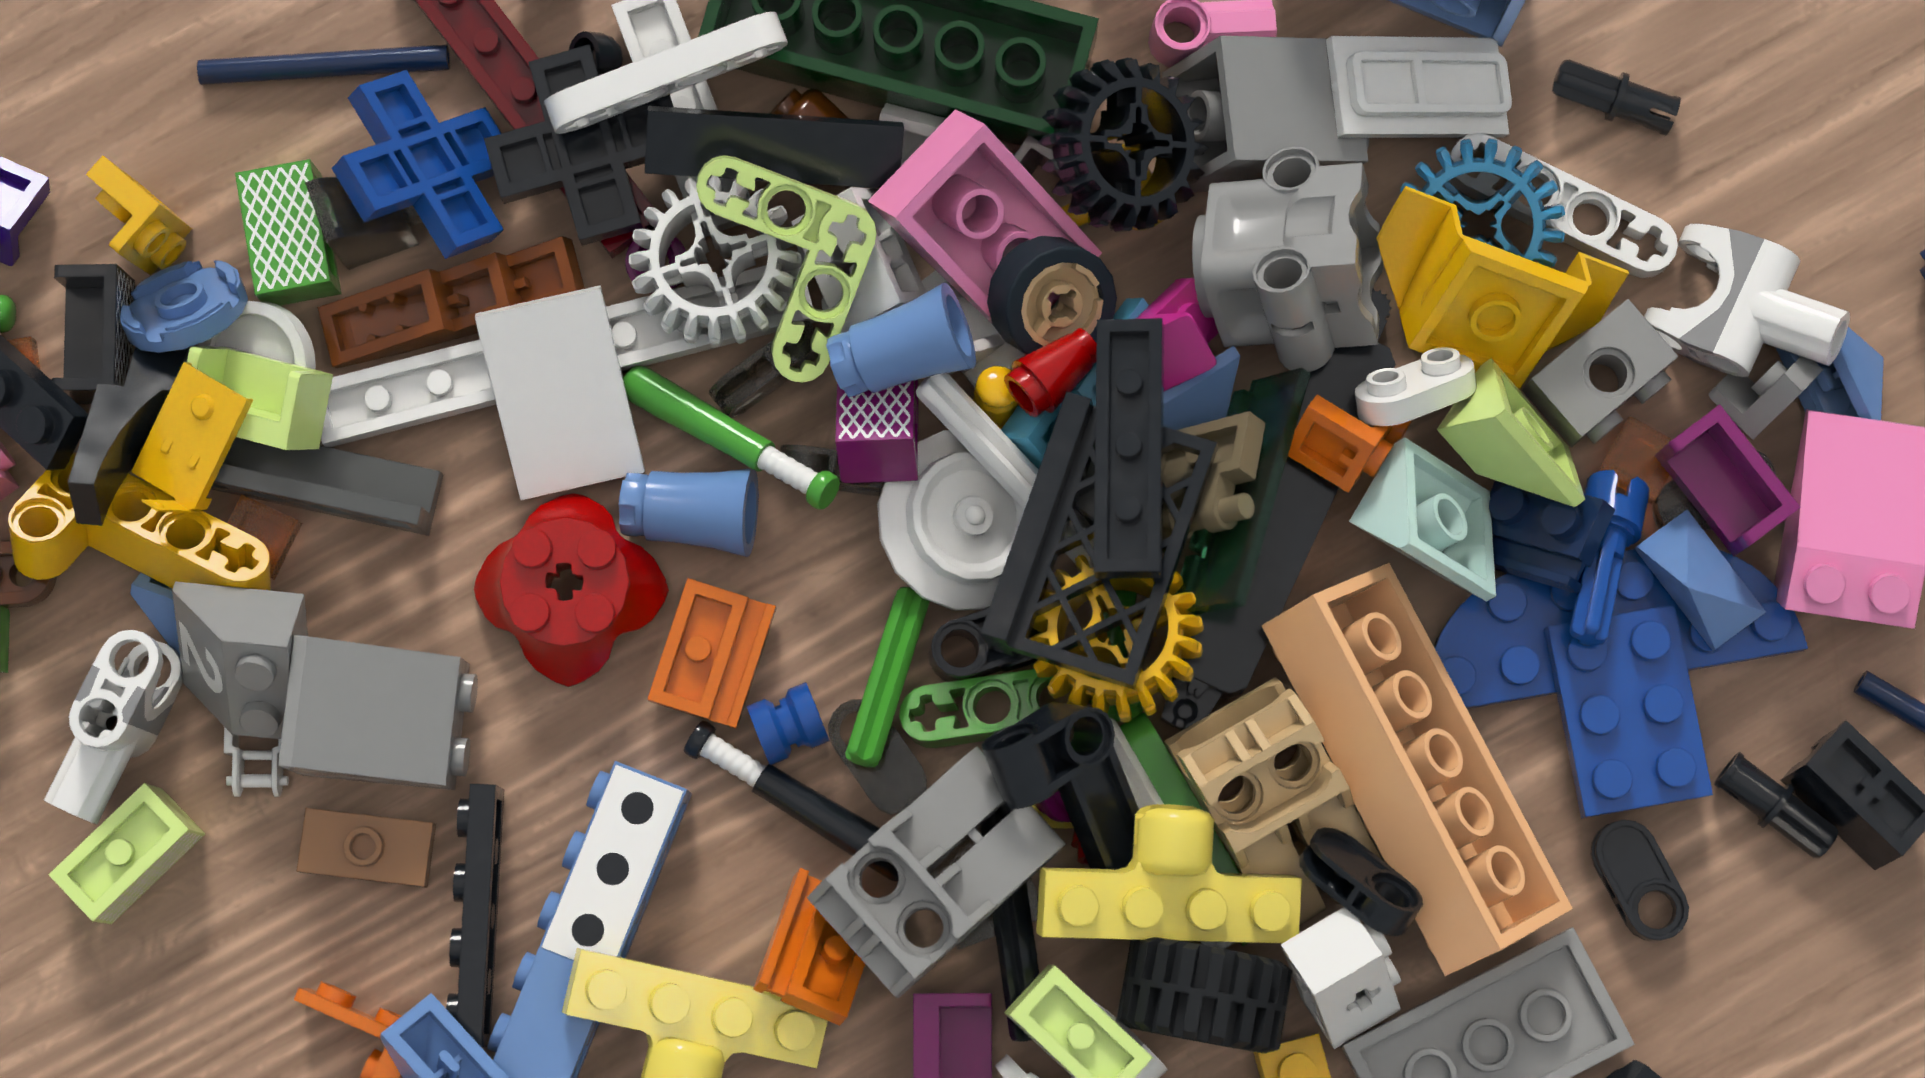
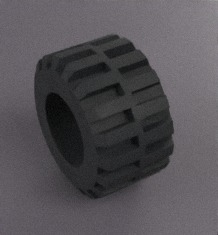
[1117,937,1293,1053]

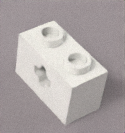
[791,187,926,333]
[1281,907,1401,1049]

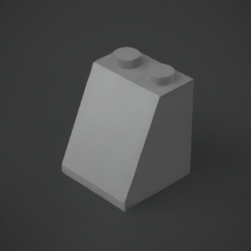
[1162,35,1369,193]
[278,635,478,790]

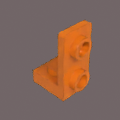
[1282,394,1413,493]
[294,981,402,1078]

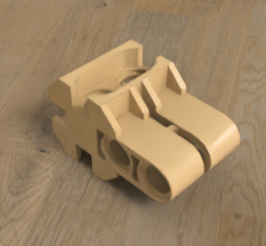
[1164,677,1382,925]

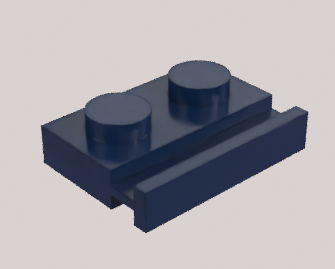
[1489,480,1615,594]

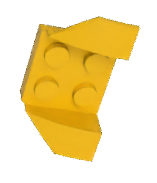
[1376,186,1629,389]

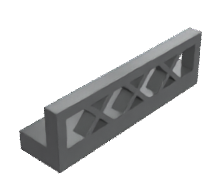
[211,437,444,536]

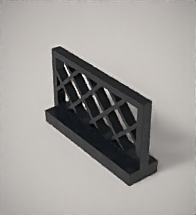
[981,392,1218,690]

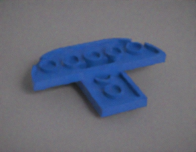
[1434,549,1808,819]

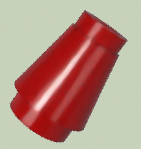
[1004,328,1097,417]

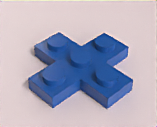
[331,70,504,259]

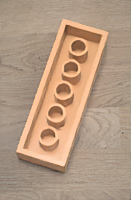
[1261,563,1573,976]

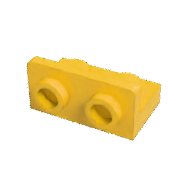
[86,155,192,275]

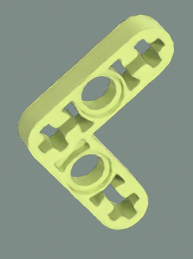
[696,155,877,383]

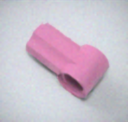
[1148,0,1277,67]

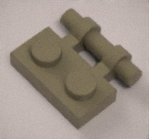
[1162,411,1266,540]

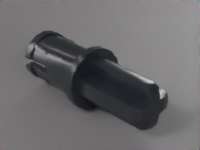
[1552,60,1681,136]
[1713,752,1838,858]

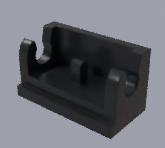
[1781,720,1925,870]

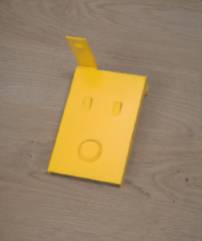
[131,362,253,513]

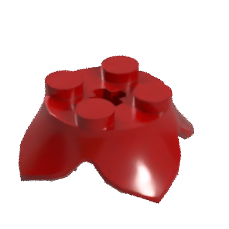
[474,493,669,687]

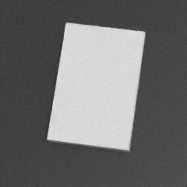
[475,285,645,500]

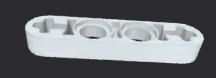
[544,12,788,134]
[1450,133,1678,278]

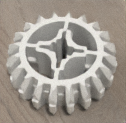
[629,175,802,347]

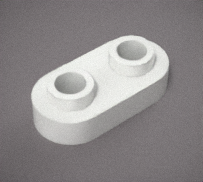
[1355,347,1476,426]

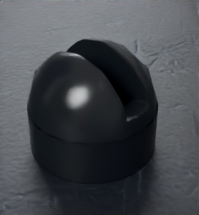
[569,31,623,75]

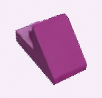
[1136,278,1219,391]

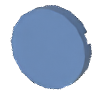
[119,260,248,353]

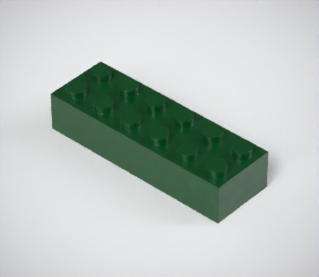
[698,0,1099,145]

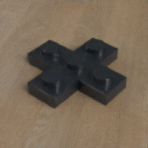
[484,45,674,246]

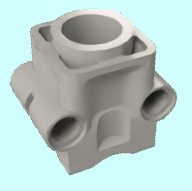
[1192,146,1383,373]

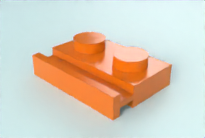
[647,578,777,730]
[753,867,865,1026]

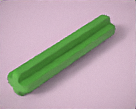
[845,587,930,768]

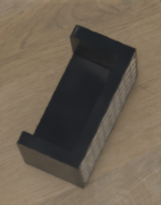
[51,264,135,404]

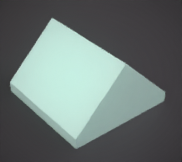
[1349,437,1496,601]

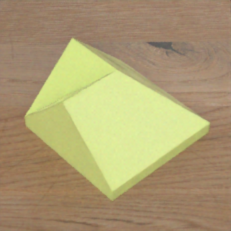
[1437,358,1585,507]

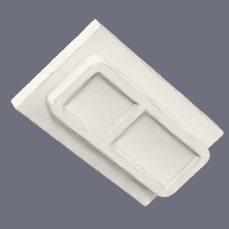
[1326,36,1512,138]

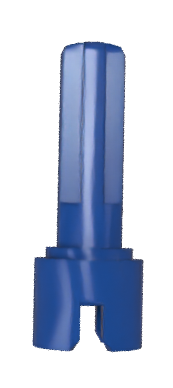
[1569,470,1650,646]

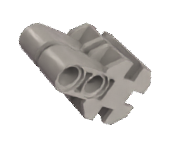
[806,746,1066,998]

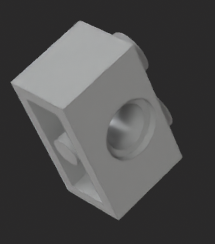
[1522,299,1679,447]

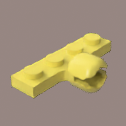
[1036,804,1302,943]
[562,948,828,1078]

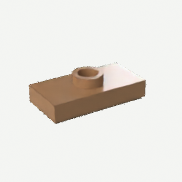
[296,808,436,888]

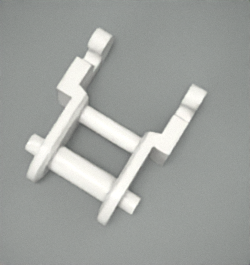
[224,727,289,797]

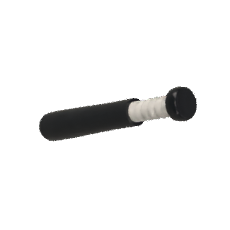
[684,721,899,882]

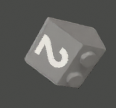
[172,581,308,739]

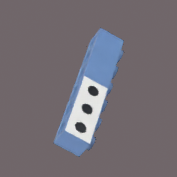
[487,761,692,1078]

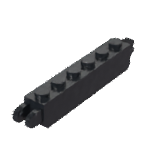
[1160,288,1396,731]

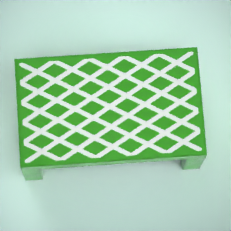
[235,159,342,306]

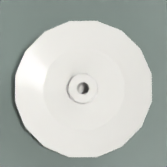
[877,430,1024,611]

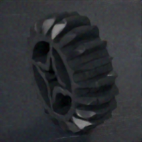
[1038,58,1209,232]

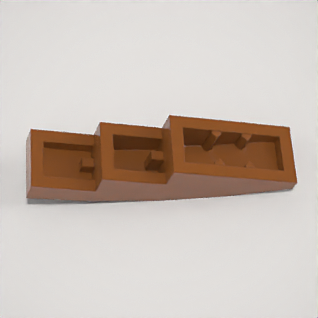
[317,236,585,368]

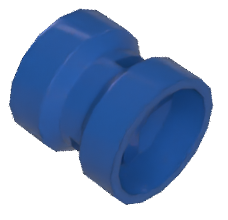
[747,682,830,765]

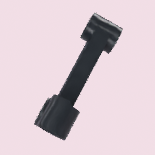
[982,702,1139,870]

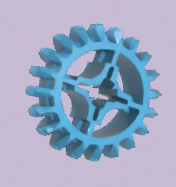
[1400,138,1565,267]

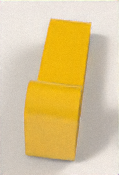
[8,453,271,591]

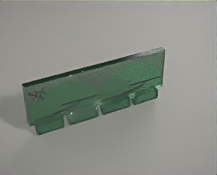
[1175,368,1311,615]

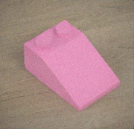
[868,109,1102,323]
[1774,409,1925,629]

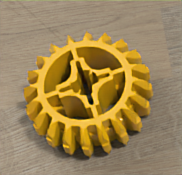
[1029,554,1204,723]

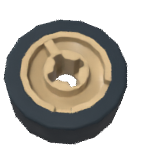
[987,236,1117,355]

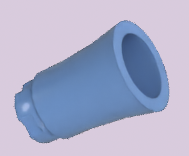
[826,282,976,397]
[619,468,759,557]

